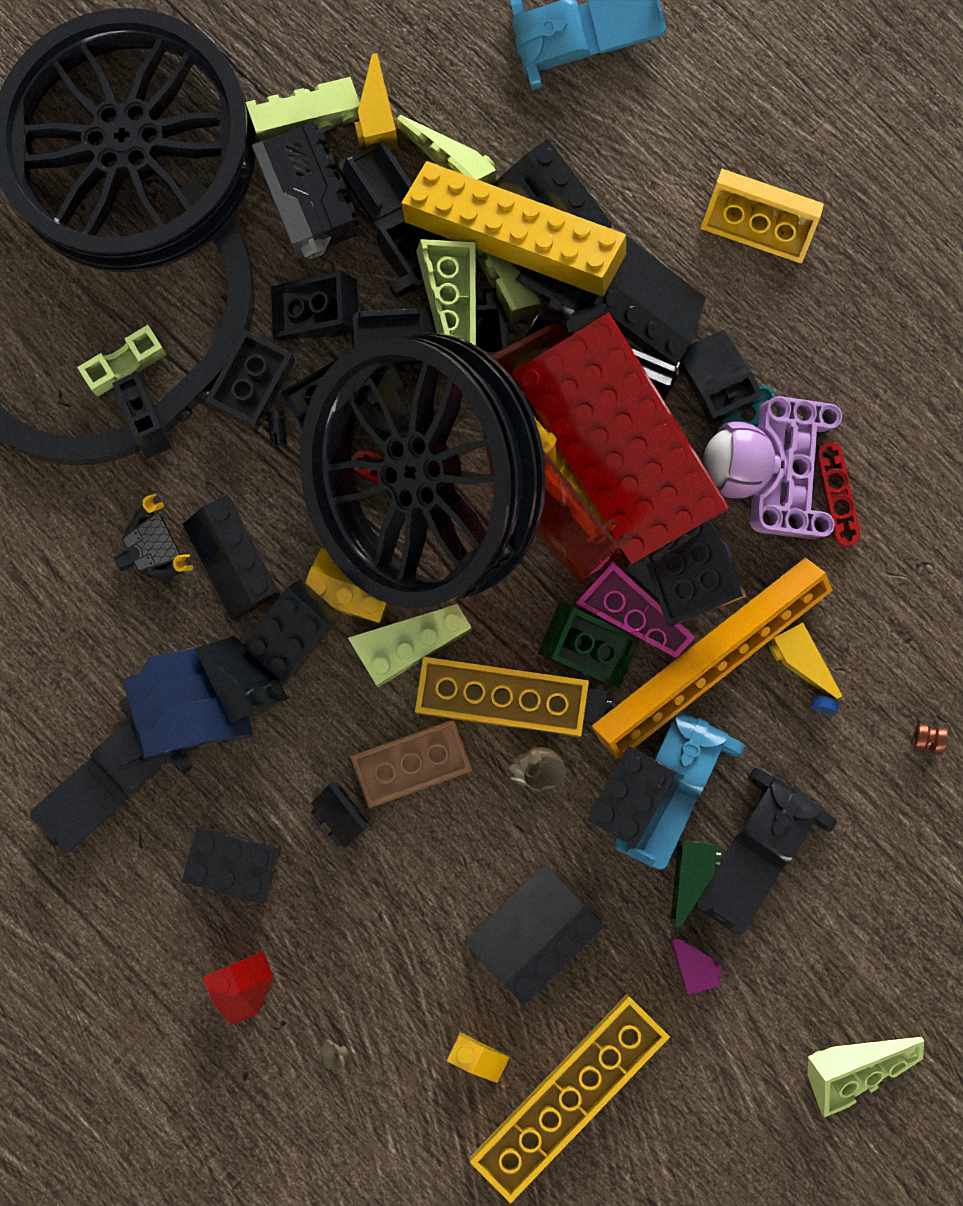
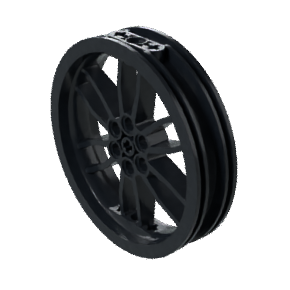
[0,8,256,272]
[300,333,546,608]

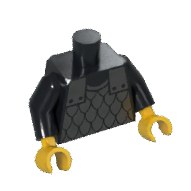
[114,494,193,580]

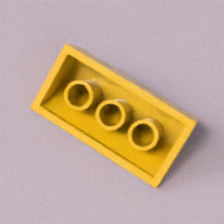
[700,169,824,264]

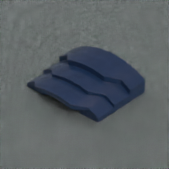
[123,648,253,761]

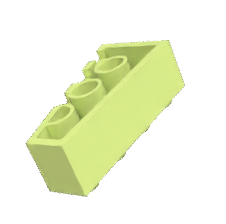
[246,77,360,142]
[416,239,476,345]
[348,604,472,687]

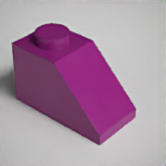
[670,937,723,995]

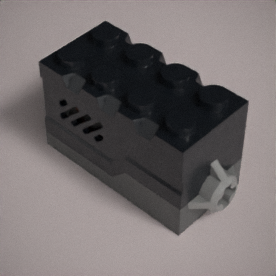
[252,121,359,259]

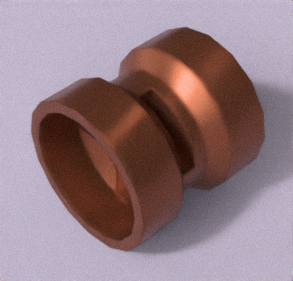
[912,723,947,755]

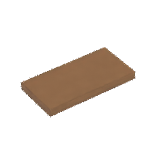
[350,719,473,809]

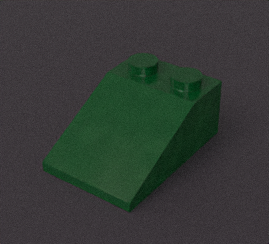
[537,603,640,689]
[670,840,721,927]

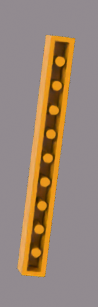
[592,558,833,760]

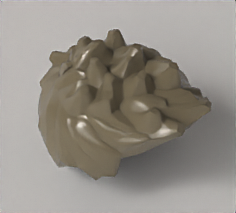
[508,746,567,792]

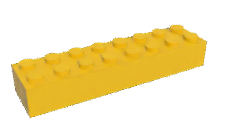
[402,161,626,297]
[470,994,670,1204]

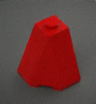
[203,951,274,1025]

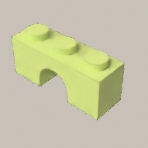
[77,325,167,397]

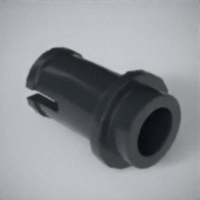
[265,411,287,446]

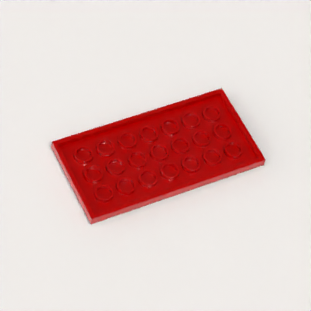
[512,312,729,564]

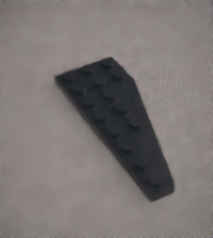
[643,520,747,627]

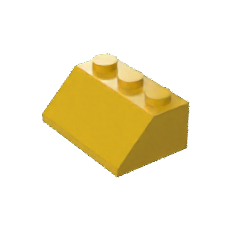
[306,548,388,626]

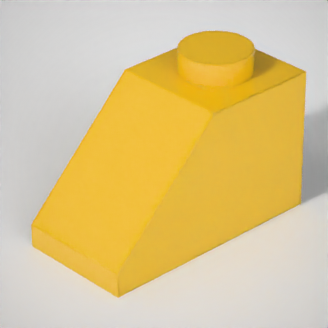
[447,1032,510,1083]

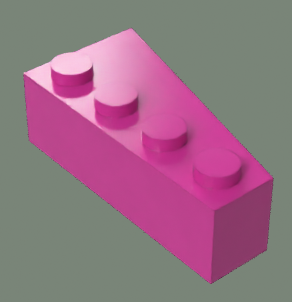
[576,563,695,658]

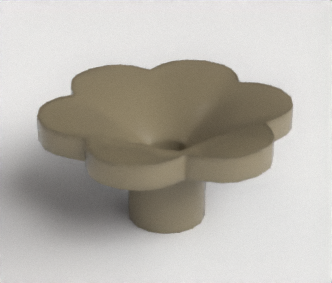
[320,1039,348,1074]

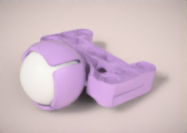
[703,396,842,539]

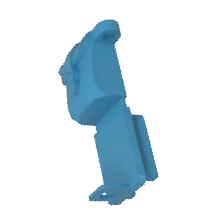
[510,0,667,90]
[615,711,745,870]

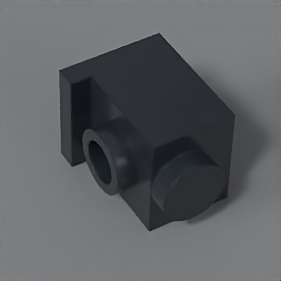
[583,684,612,724]

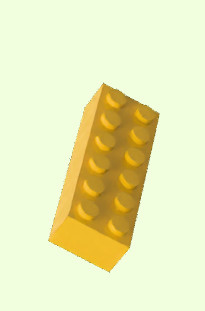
[415,657,589,737]

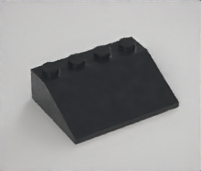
[492,139,612,229]
[581,236,706,365]
[465,864,604,1006]

